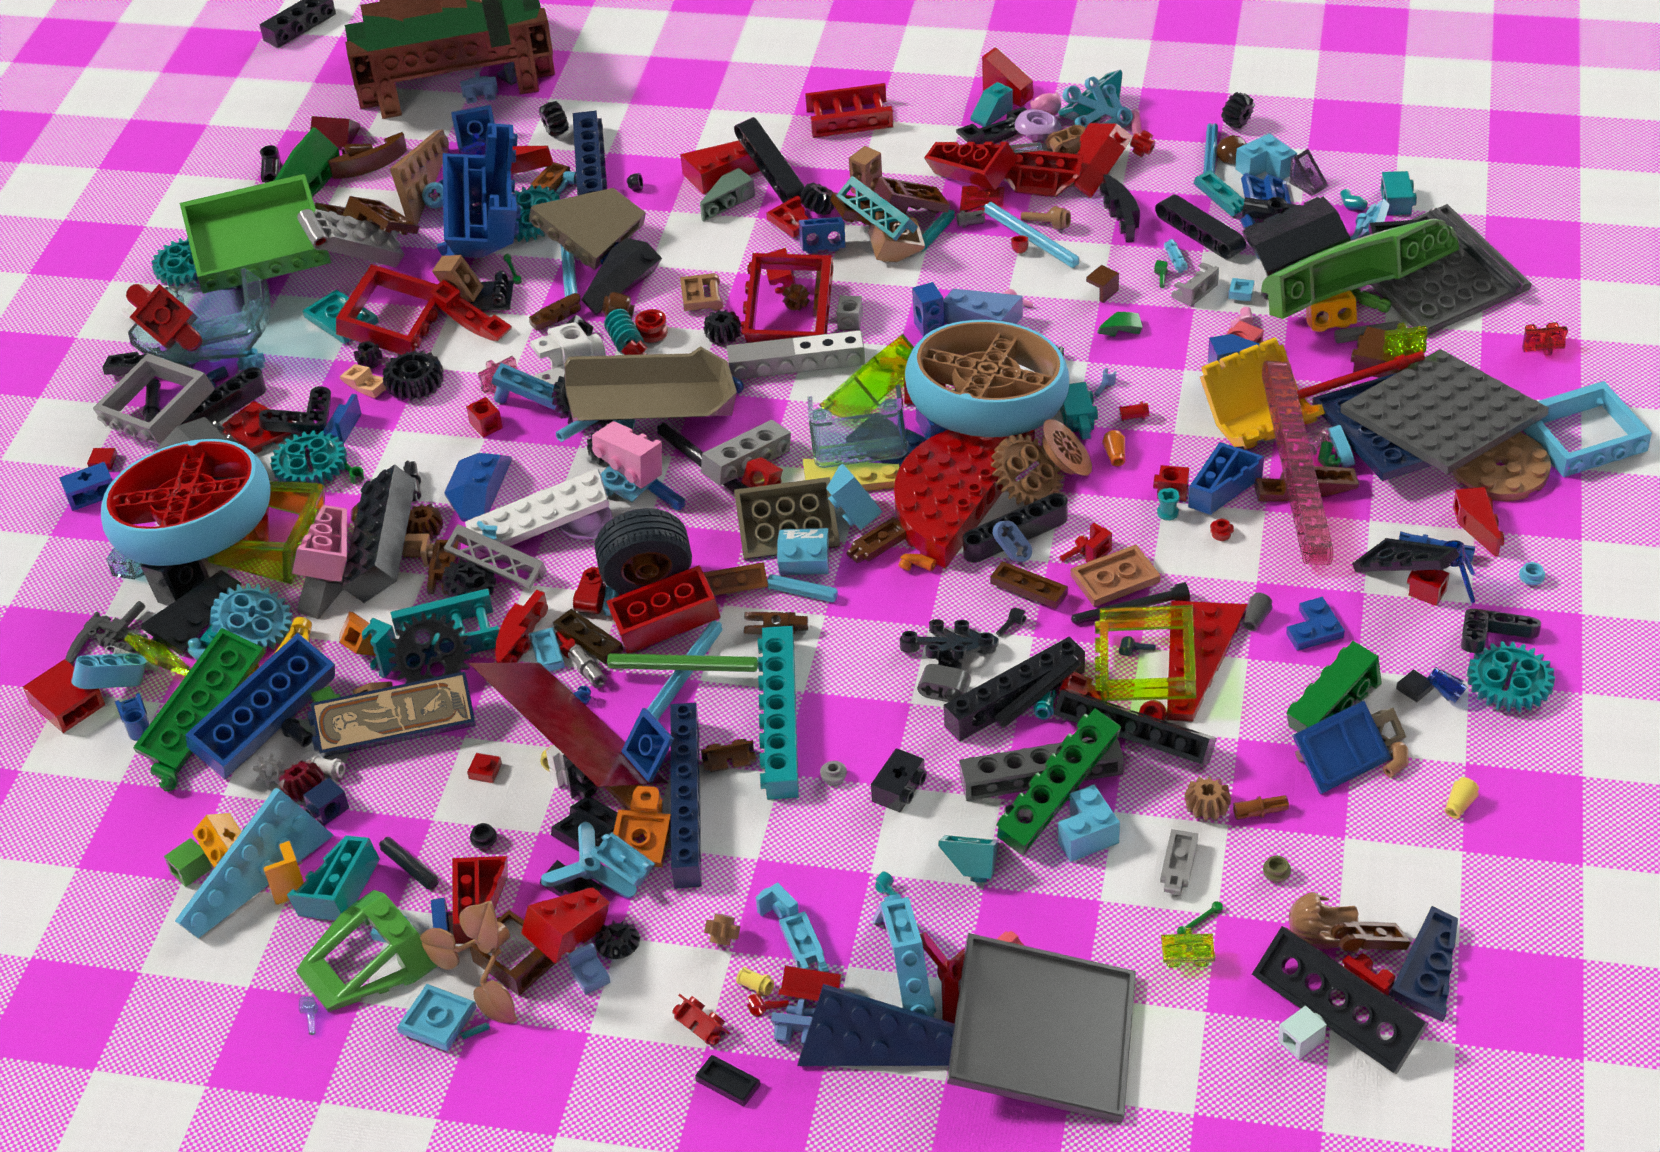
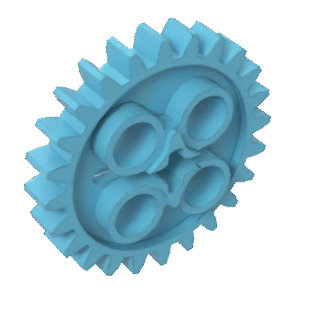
[210,583,292,653]

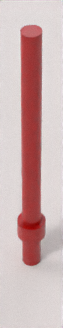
[1288,351,1425,402]

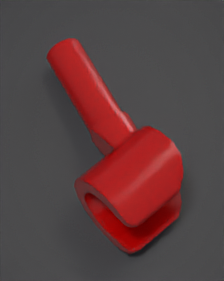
[1059,535,1088,562]
[555,632,576,658]
[747,993,789,1017]

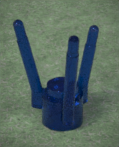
[1443,540,1475,603]

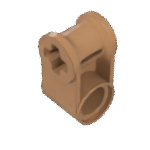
[1045,125,1085,154]

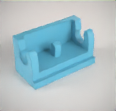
[590,832,655,886]

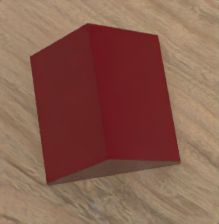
[310,116,361,150]

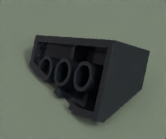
[581,238,662,315]

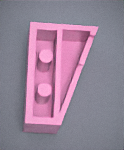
[592,421,662,489]

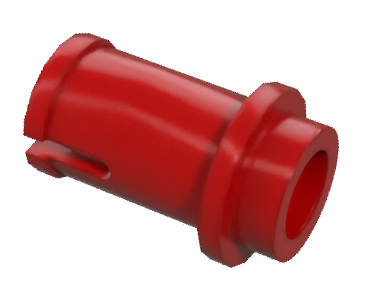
[1119,401,1150,421]

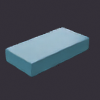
[529,627,565,672]

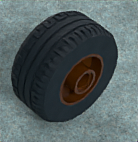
[595,508,692,594]

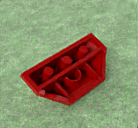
[1004,147,1083,197]

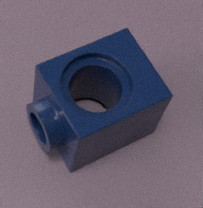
[303,777,349,826]

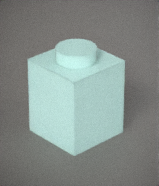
[1278,1006,1327,1060]

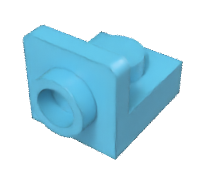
[756,882,799,918]

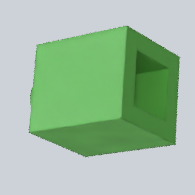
[164,838,212,887]

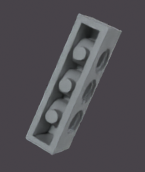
[701,420,791,486]

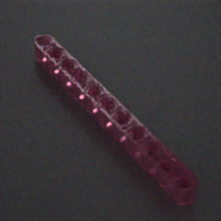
[1262,361,1333,565]

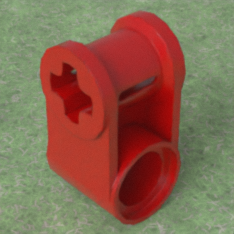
[573,567,606,614]

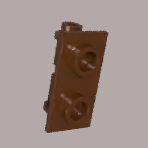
[701,739,756,773]

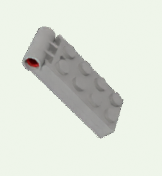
[297,209,405,267]

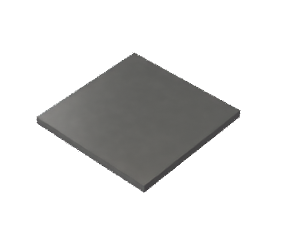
[947,933,1136,1123]

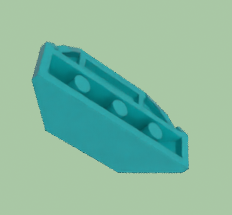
[1058,69,1123,124]

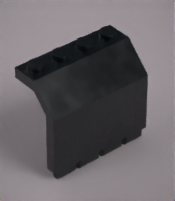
[1242,196,1351,277]

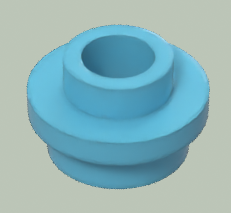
[1519,562,1545,585]

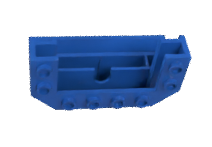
[443,123,521,259]

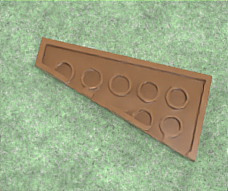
[390,129,449,225]

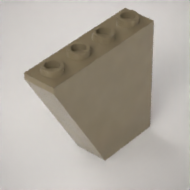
[529,188,646,270]

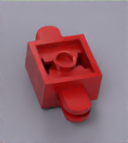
[126,284,202,351]

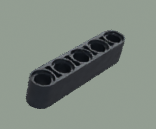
[734,117,805,203]
[1155,194,1246,259]
[180,367,266,425]
[963,493,1068,563]

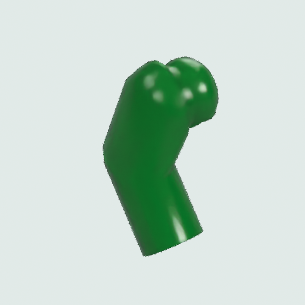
[1318,441,1341,467]

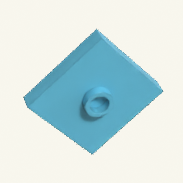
[397,984,477,1051]

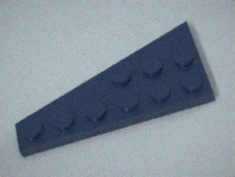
[797,984,955,1066]

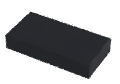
[695,1055,761,1107]

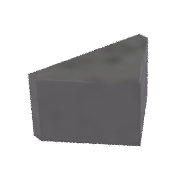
[297,576,343,619]

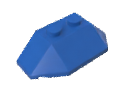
[444,453,512,522]

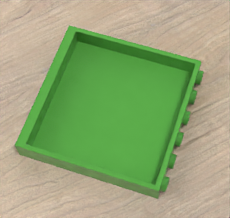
[179,174,331,294]

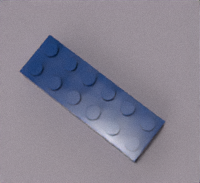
[185,633,335,780]

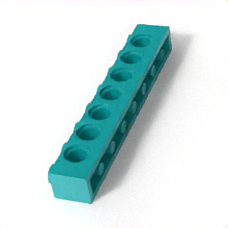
[758,626,799,800]

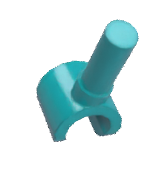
[875,871,897,896]

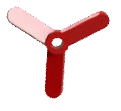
[920,932,965,1024]

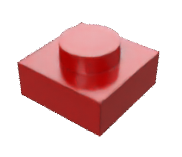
[467,753,502,783]

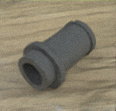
[956,210,985,228]

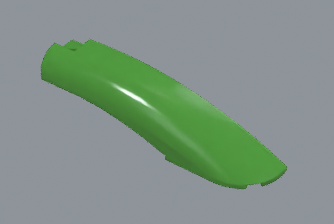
[1261,219,1459,319]

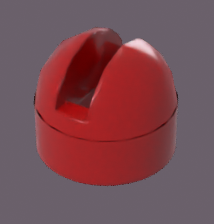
[1011,235,1029,254]

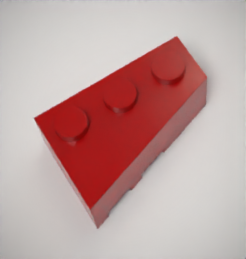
[452,856,508,944]
[521,887,610,964]

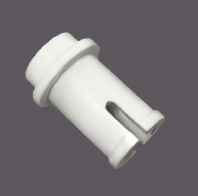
[311,756,345,779]

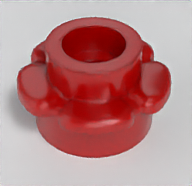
[1210,518,1234,541]

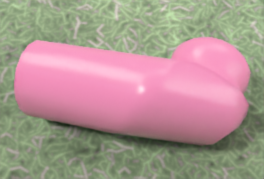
[1230,307,1253,328]

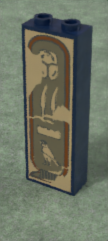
[307,672,476,758]

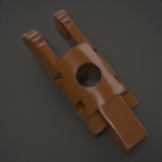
[529,293,581,331]
[744,612,809,634]

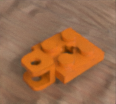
[613,786,671,868]

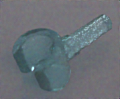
[299,996,318,1035]

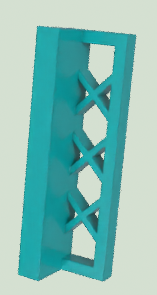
[836,176,918,241]

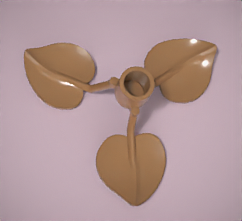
[420,901,518,1023]

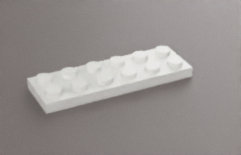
[465,468,610,559]

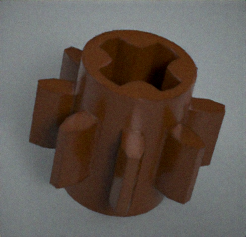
[782,283,810,311]

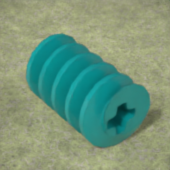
[604,309,644,355]

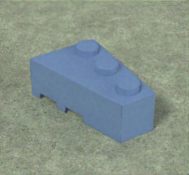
[943,289,1023,324]

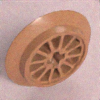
[1042,419,1092,476]

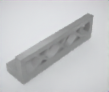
[444,524,547,589]

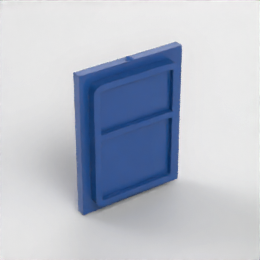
[1292,701,1392,794]

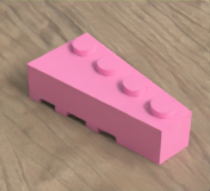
[292,505,347,582]

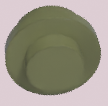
[1263,855,1291,882]

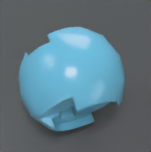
[422,182,443,209]

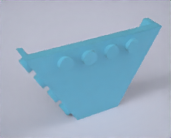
[872,894,936,1017]

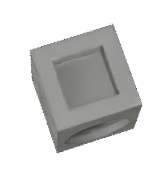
[837,295,863,330]

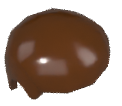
[1217,135,1247,165]

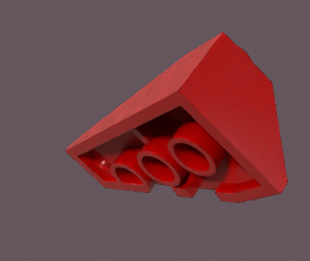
[1074,123,1133,198]

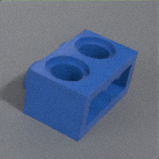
[799,217,846,253]

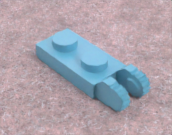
[779,911,829,972]

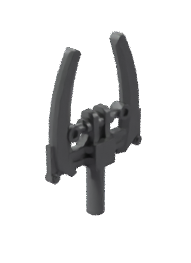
[65,601,148,665]

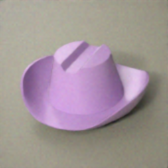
[1015,109,1062,141]
[559,506,613,540]

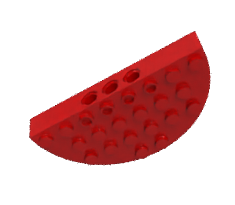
[894,429,1035,569]

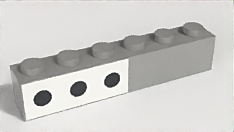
[727,330,865,379]

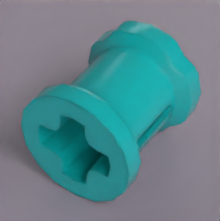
[1157,488,1180,521]

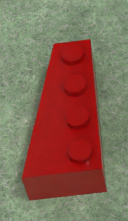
[680,140,760,195]
[924,142,1018,190]

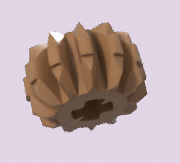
[1184,776,1231,822]

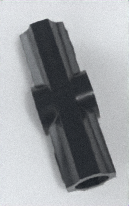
[1242,197,1302,219]

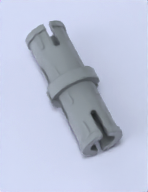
[568,645,607,688]

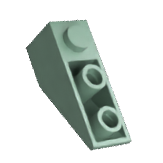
[700,168,755,222]

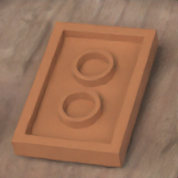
[1070,545,1161,607]

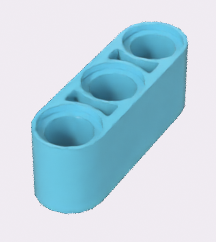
[71,653,147,689]

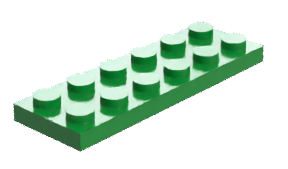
[133,628,265,773]

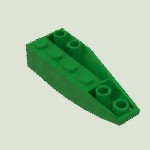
[274,127,340,197]

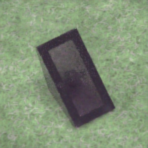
[1289,149,1329,196]

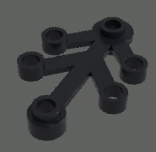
[900,619,999,659]

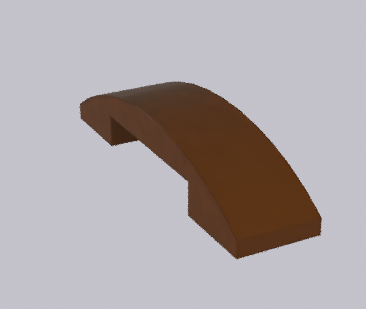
[328,132,407,179]

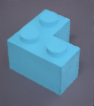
[1235,133,1297,179]
[1058,785,1120,862]

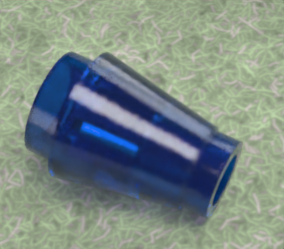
[1426,667,1468,703]

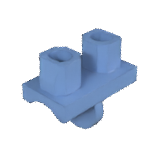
[460,71,499,104]
[771,998,815,1046]

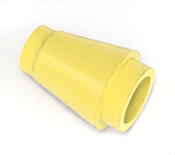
[1444,777,1479,819]

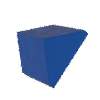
[451,105,495,153]

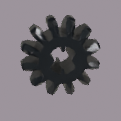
[1221,92,1255,129]
[539,101,569,137]
[800,183,835,215]
[703,309,741,345]

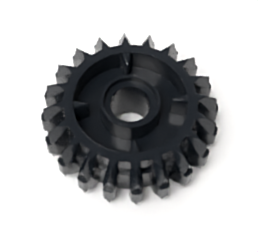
[382,349,444,401]

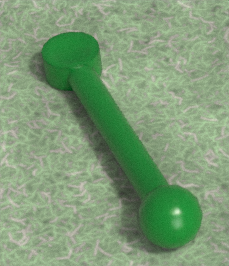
[503,254,522,284]
[1177,901,1223,937]

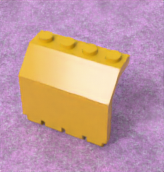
[1200,337,1325,449]

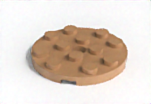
[1452,431,1551,501]

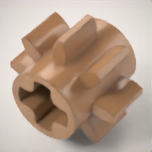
[704,913,741,946]

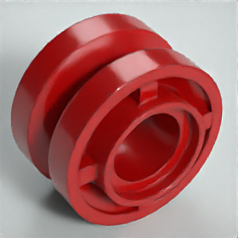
[635,309,668,343]

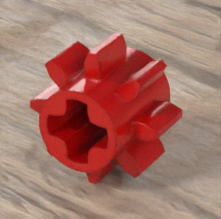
[1130,130,1156,157]
[621,340,648,355]

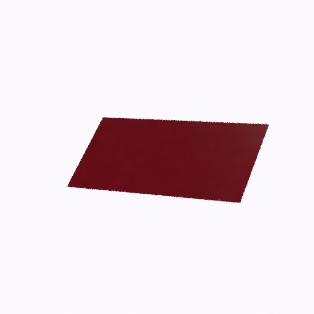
[469,663,668,787]

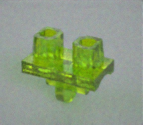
[1383,322,1428,357]
[1161,928,1215,968]

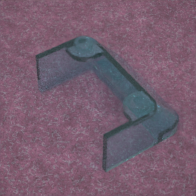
[165,268,264,351]
[808,384,908,468]

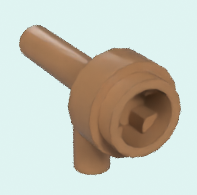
[1021,206,1071,230]

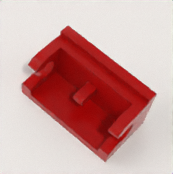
[766,247,796,293]

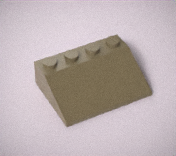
[734,477,840,560]

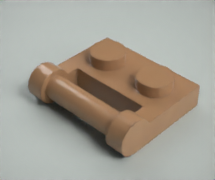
[680,273,723,311]

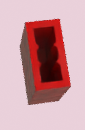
[23,659,105,733]

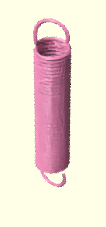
[1131,109,1142,136]

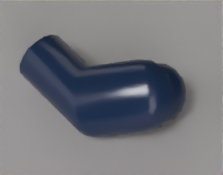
[206,366,229,388]

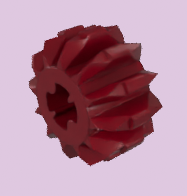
[278,760,325,803]

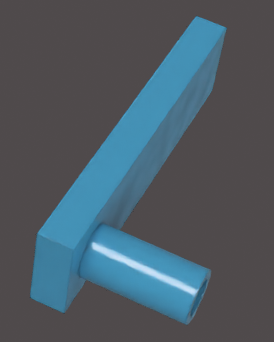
[491,363,561,413]

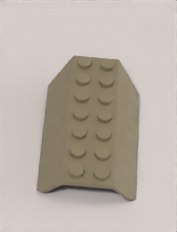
[564,346,737,421]

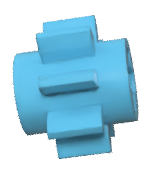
[237,348,265,371]

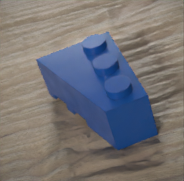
[1188,442,1264,515]

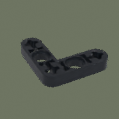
[259,386,331,434]
[1460,609,1541,653]

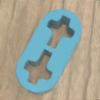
[1328,425,1355,468]

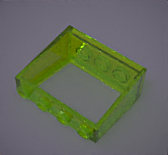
[208,481,325,584]

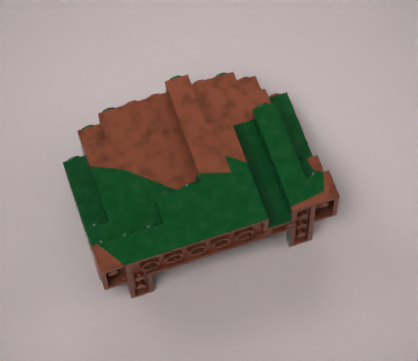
[345,0,555,119]

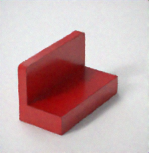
[778,965,842,1001]

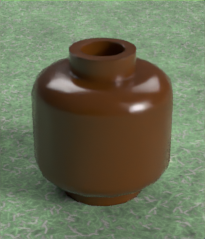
[601,292,635,318]

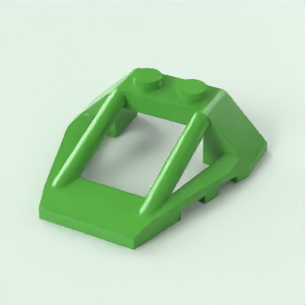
[296,890,438,1012]

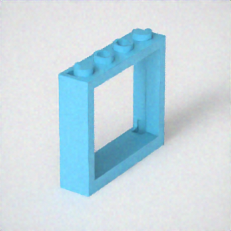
[1523,381,1652,477]

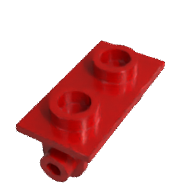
[672,994,730,1045]

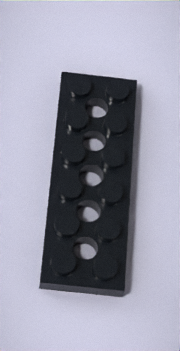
[1252,926,1428,1074]

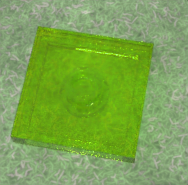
[124,632,190,676]

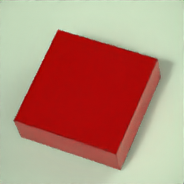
[87,448,117,470]

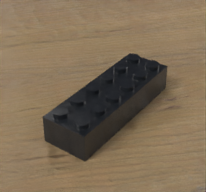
[342,464,416,603]

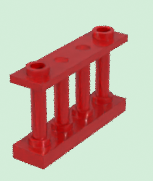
[805,83,893,138]

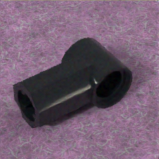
[260,145,282,183]

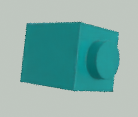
[970,82,1013,127]

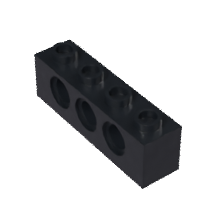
[259,0,336,48]

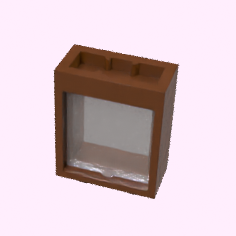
[469,910,555,996]

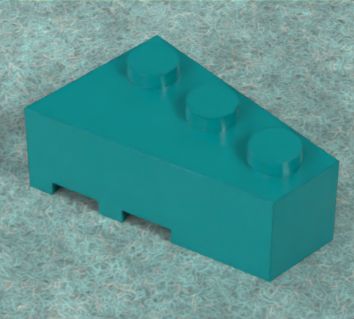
[287,835,380,921]

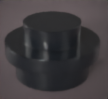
[470,823,497,849]

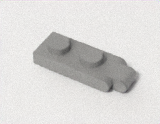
[1160,829,1199,895]

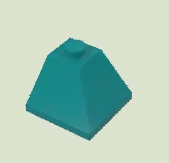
[938,835,999,883]

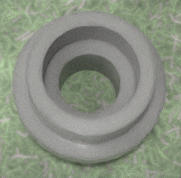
[820,761,847,786]

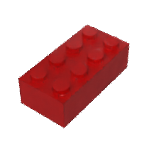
[606,565,721,654]

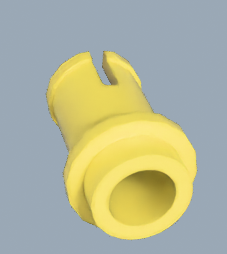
[736,967,774,996]

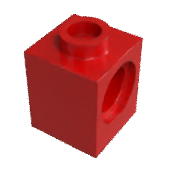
[466,397,503,438]
[741,457,783,488]
[1153,465,1190,501]
[1407,570,1450,606]

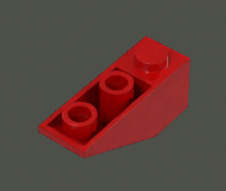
[1453,487,1504,557]

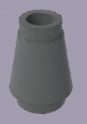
[1243,593,1273,631]

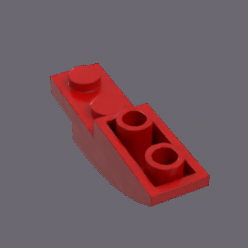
[495,590,548,663]

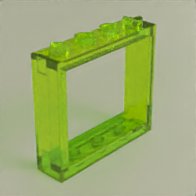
[1095,605,1196,701]

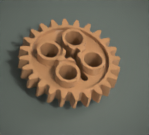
[991,434,1063,506]

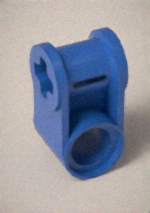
[115,693,150,741]

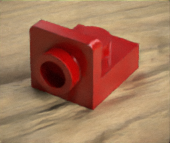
[1085,523,1112,562]

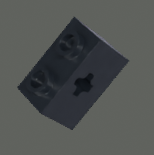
[871,748,927,813]

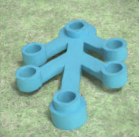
[1062,76,1133,128]

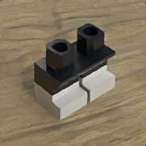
[546,745,597,799]

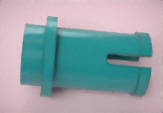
[1033,689,1057,720]

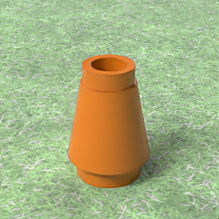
[1102,430,1125,466]

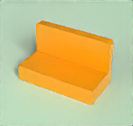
[264,841,304,905]

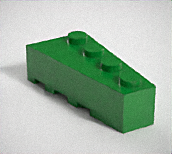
[1286,641,1382,732]

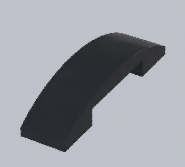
[956,107,1027,144]

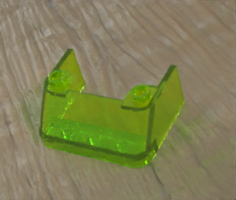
[819,334,914,424]

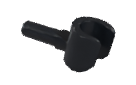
[996,608,1026,637]

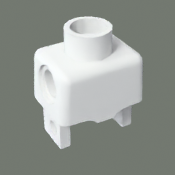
[530,322,606,385]

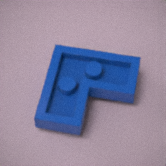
[1286,597,1345,651]

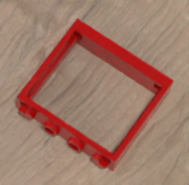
[741,253,834,343]
[336,264,440,355]

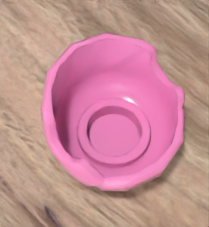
[1030,92,1062,116]

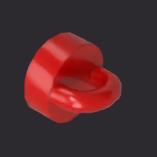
[1139,700,1167,720]

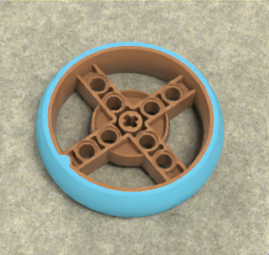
[905,320,1069,437]

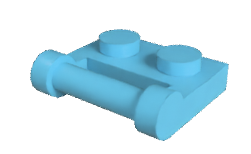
[1350,199,1390,241]

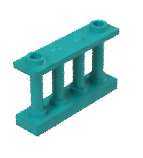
[390,589,499,668]

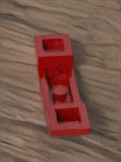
[429,279,512,341]

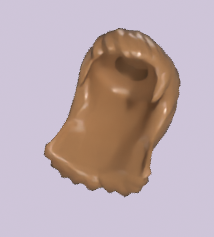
[1289,892,1359,953]

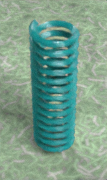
[460,1022,490,1040]

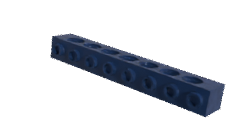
[572,110,607,196]
[670,702,702,889]

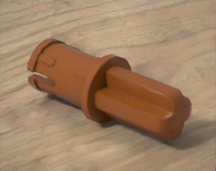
[1233,795,1289,820]

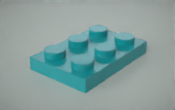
[302,289,379,344]

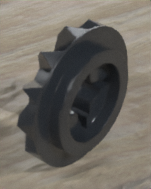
[595,919,640,959]

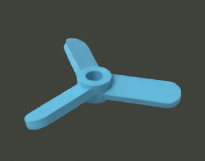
[541,822,637,898]

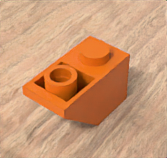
[339,611,376,656]

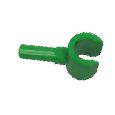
[1154,260,1168,288]
[344,463,365,484]

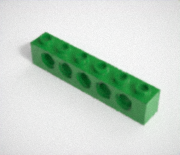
[996,708,1121,856]

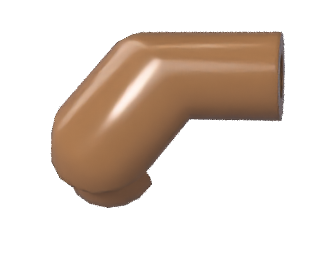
[1383,742,1409,778]

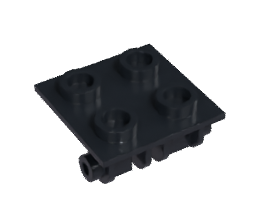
[469,271,514,311]

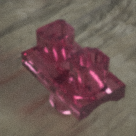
[478,356,518,394]

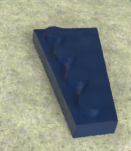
[1389,906,1458,1022]

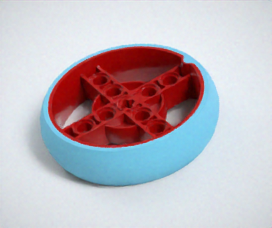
[101,439,270,566]

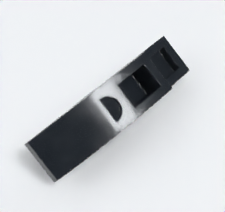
[1100,174,1140,242]

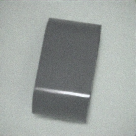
[917,664,971,702]

